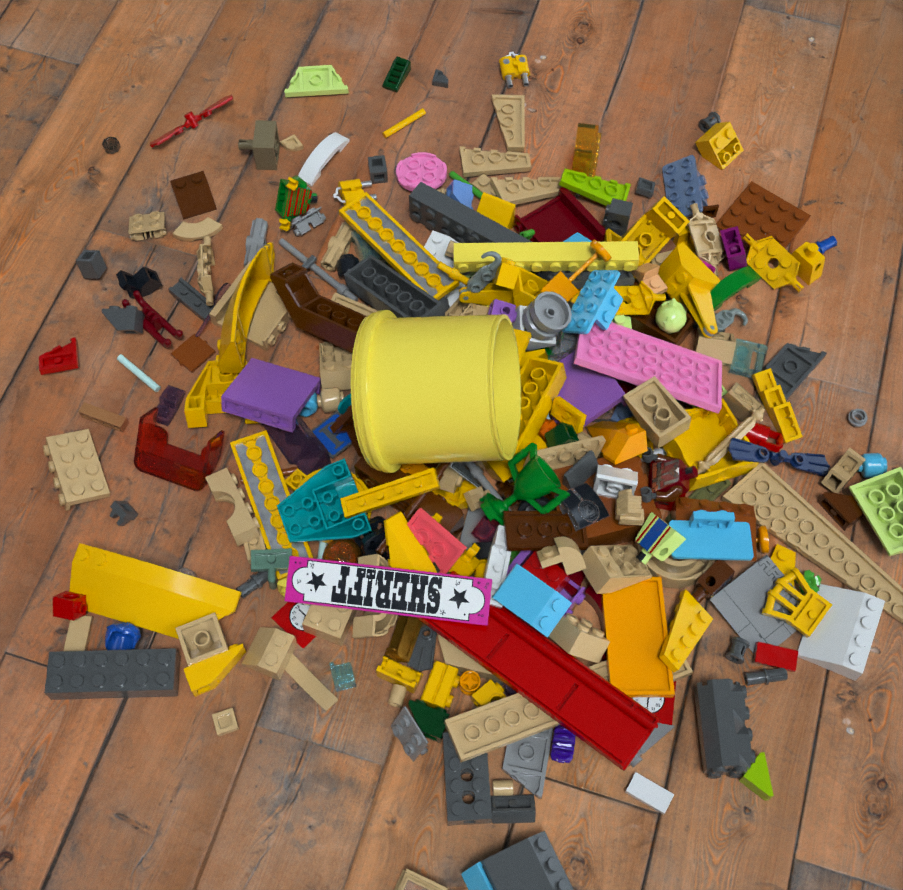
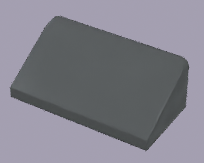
[562,450,599,492]
[491,795,536,824]

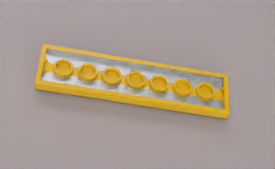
[339,192,460,300]
[230,430,313,581]

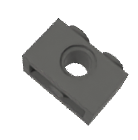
[603,198,633,236]

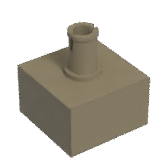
[238,120,280,170]

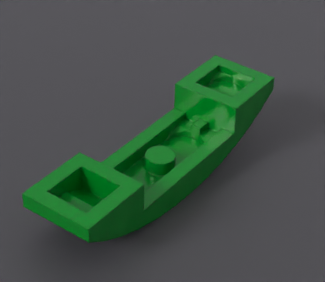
[710,266,761,311]

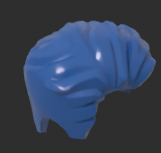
[105,622,141,650]

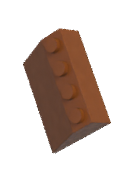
[671,497,757,561]

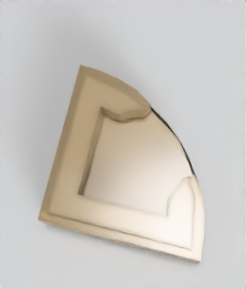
[280,135,303,151]

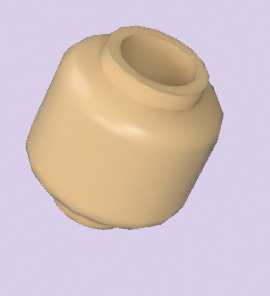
[317,387,344,413]

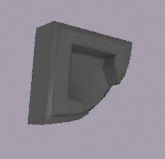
[432,69,448,88]

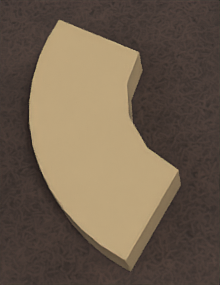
[173,217,223,242]

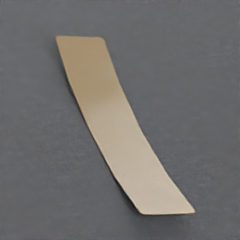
[285,653,338,711]

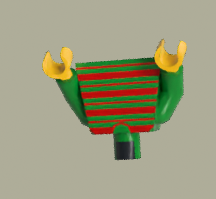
[275,175,318,231]

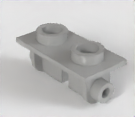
[290,206,326,236]

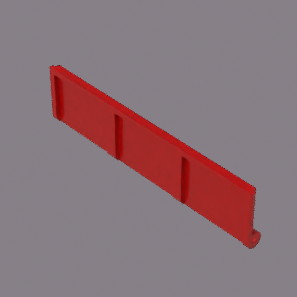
[417,571,661,771]

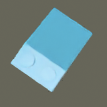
[492,563,572,638]

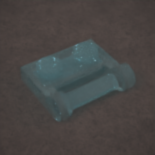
[729,338,768,380]

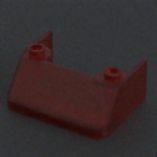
[134,407,225,491]

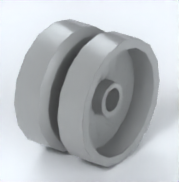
[522,292,572,340]

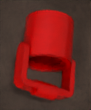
[745,422,784,452]

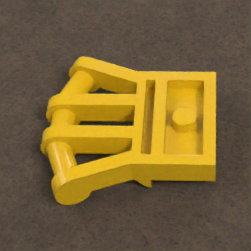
[761,567,832,638]

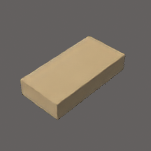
[63,616,94,651]

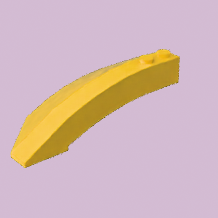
[216,242,275,373]
[69,543,242,639]

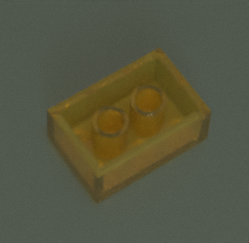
[572,123,602,177]

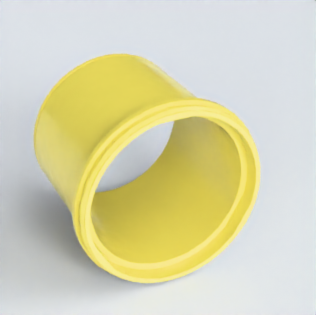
[351,310,521,473]

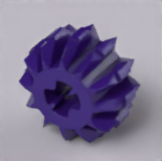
[550,726,576,763]

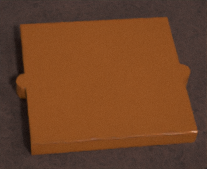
[171,333,216,373]

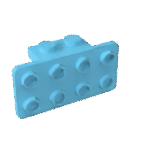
[562,270,623,334]
[669,510,754,561]

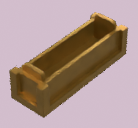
[384,615,423,662]

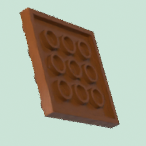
[716,181,811,264]

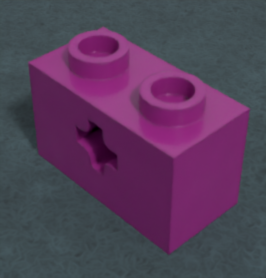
[720,226,747,271]

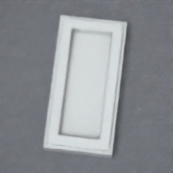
[625,772,674,815]

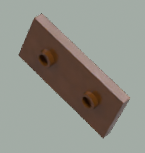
[502,511,588,551]

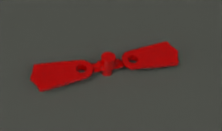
[150,94,233,147]

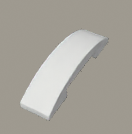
[298,132,349,187]
[484,525,512,608]

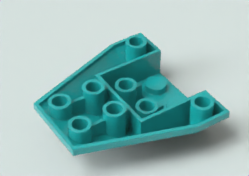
[277,458,372,543]

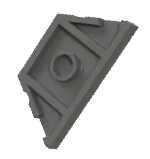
[764,343,827,401]

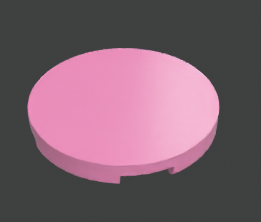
[396,152,447,191]

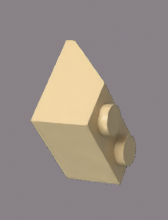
[694,327,736,365]
[242,627,297,681]

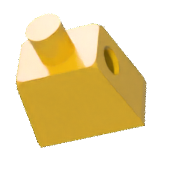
[791,242,825,286]

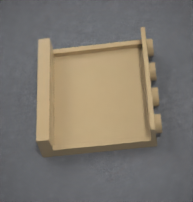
[209,261,292,351]

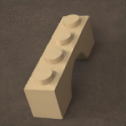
[205,468,260,546]

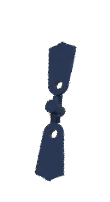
[728,438,830,477]

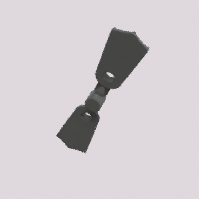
[407,624,437,672]

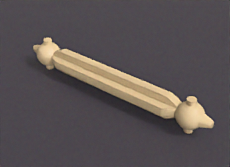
[697,408,765,475]

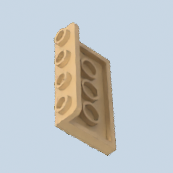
[43,429,110,511]

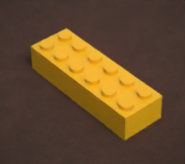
[500,355,567,467]

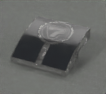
[555,483,610,531]

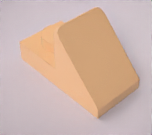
[631,263,668,294]

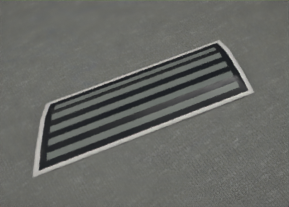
[450,462,485,491]

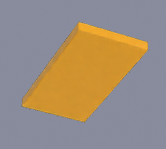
[601,577,675,697]

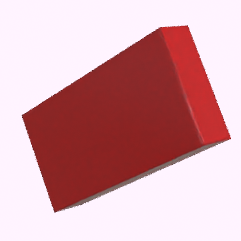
[753,642,798,672]

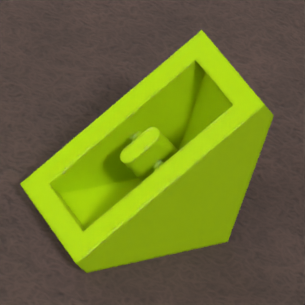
[739,752,774,801]

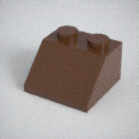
[170,171,217,220]

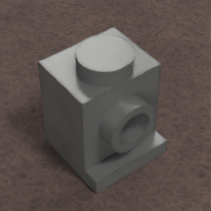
[368,155,388,184]

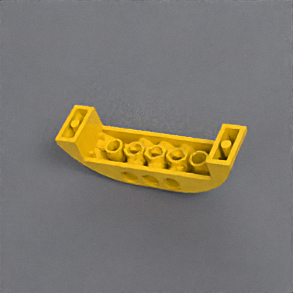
[570,196,690,304]

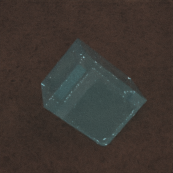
[329,662,356,692]

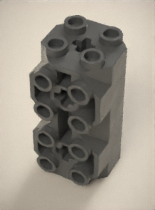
[694,679,756,779]

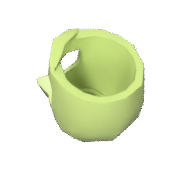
[655,298,687,334]

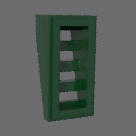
[382,56,411,92]

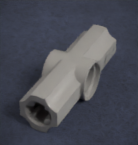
[244,218,268,267]

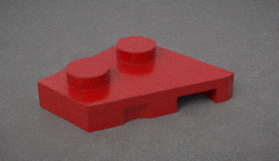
[39,337,79,375]

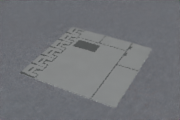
[710,555,799,654]

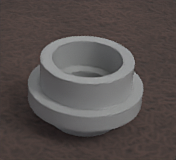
[848,409,868,427]

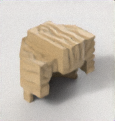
[615,489,644,526]

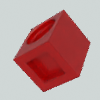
[53,591,87,621]

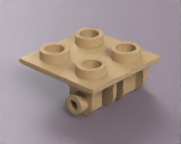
[128,211,167,241]

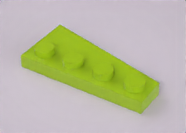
[559,169,631,206]

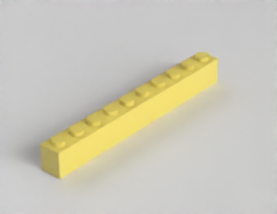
[454,241,639,273]

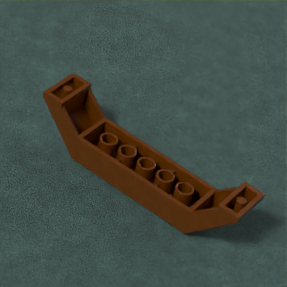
[270,262,366,354]

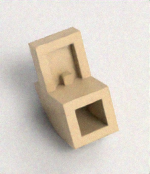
[821,448,866,494]
[537,537,587,575]

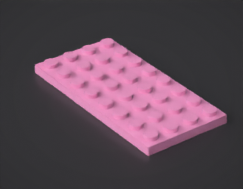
[574,322,722,413]

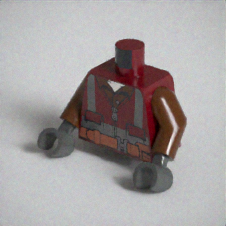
[641,447,698,504]

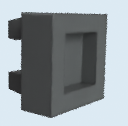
[109,501,138,526]

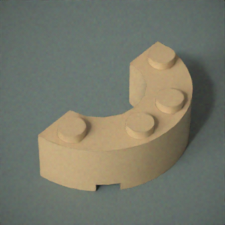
[634,531,715,589]
[352,554,398,639]

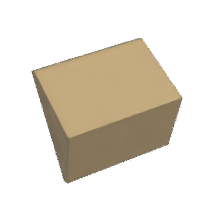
[722,382,764,422]
[175,612,228,666]

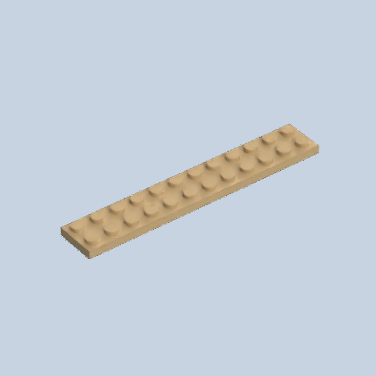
[444,660,693,762]

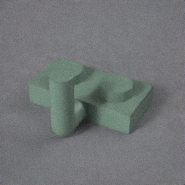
[251,548,292,590]

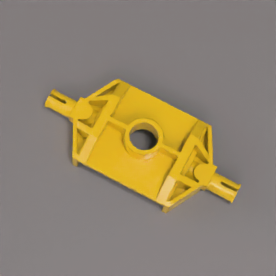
[742,233,804,293]
[614,281,666,315]

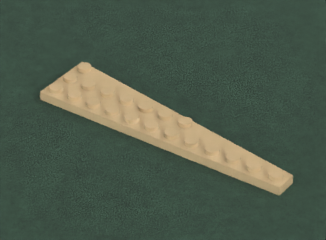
[721,463,903,624]

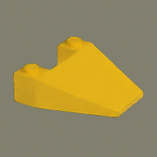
[184,359,259,428]

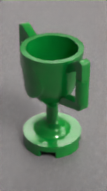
[479,443,570,526]

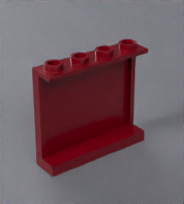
[514,187,606,242]

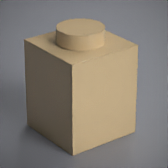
[436,463,464,494]

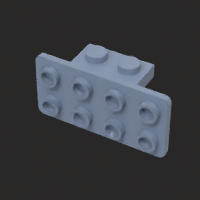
[662,155,709,218]

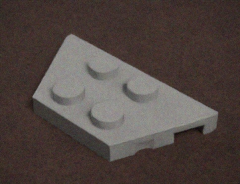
[502,728,553,799]

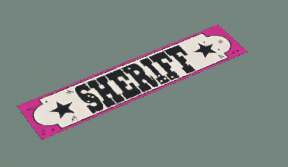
[284,556,492,626]

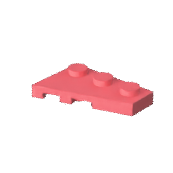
[407,508,467,574]

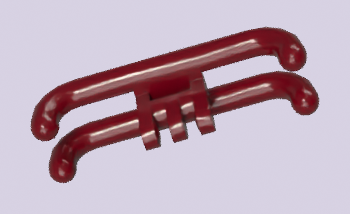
[122,290,183,349]

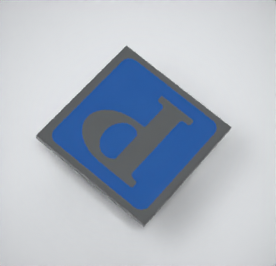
[308,411,352,459]

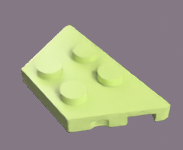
[284,65,349,97]

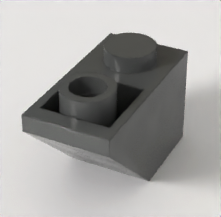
[102,306,144,334]

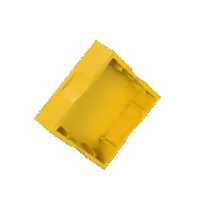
[662,398,759,492]

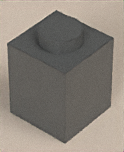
[76,250,107,279]

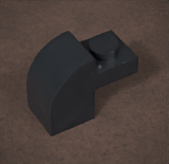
[116,266,162,298]

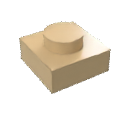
[212,708,239,737]

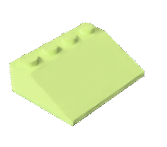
[849,467,903,556]

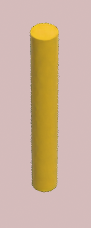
[382,108,426,138]

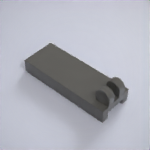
[168,277,215,322]

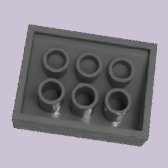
[481,831,574,890]

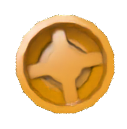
[459,670,481,696]

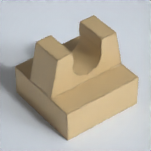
[464,486,491,512]

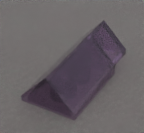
[262,415,331,475]

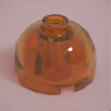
[322,539,362,564]

